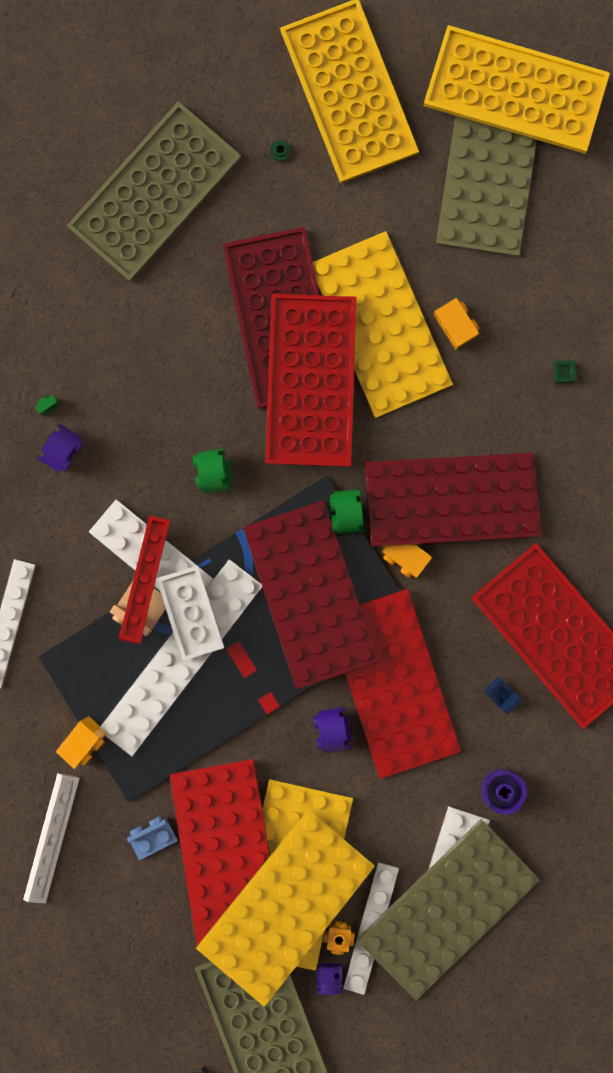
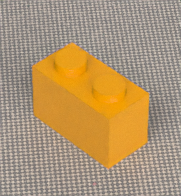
[434,298,479,350]
[382,545,432,579]
[56,716,107,769]

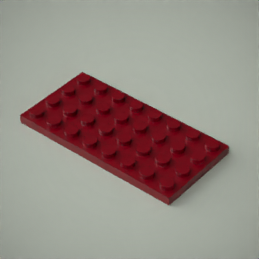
[222,227,319,409]
[364,453,542,548]
[243,500,379,690]

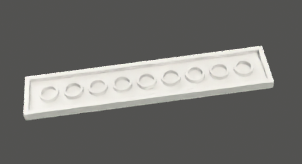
[100,560,262,756]

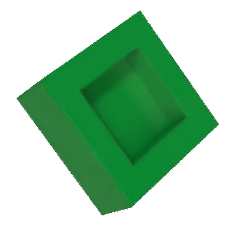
[35,395,60,416]

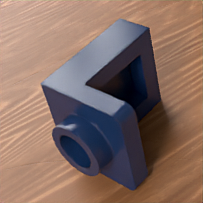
[483,676,522,714]

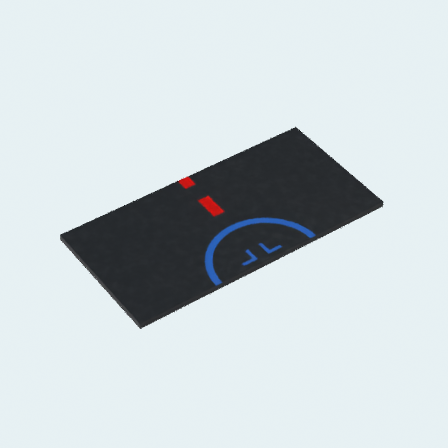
[39,475,400,802]

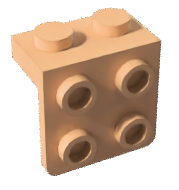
[110,583,166,636]

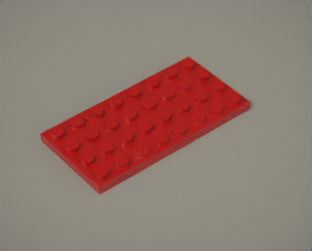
[265,294,357,467]
[471,543,613,729]
[345,589,461,779]
[170,759,270,946]

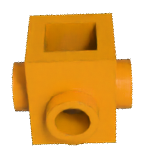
[323,921,355,955]

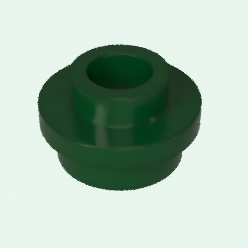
[270,140,291,162]

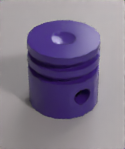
[317,963,342,995]

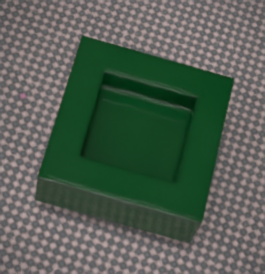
[553,360,576,384]

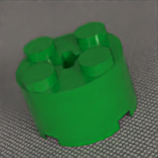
[193,448,232,494]
[330,489,364,534]

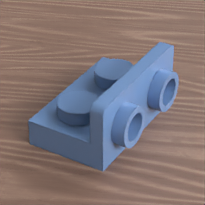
[127,816,178,860]

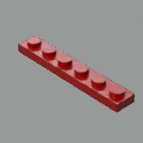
[119,515,170,645]

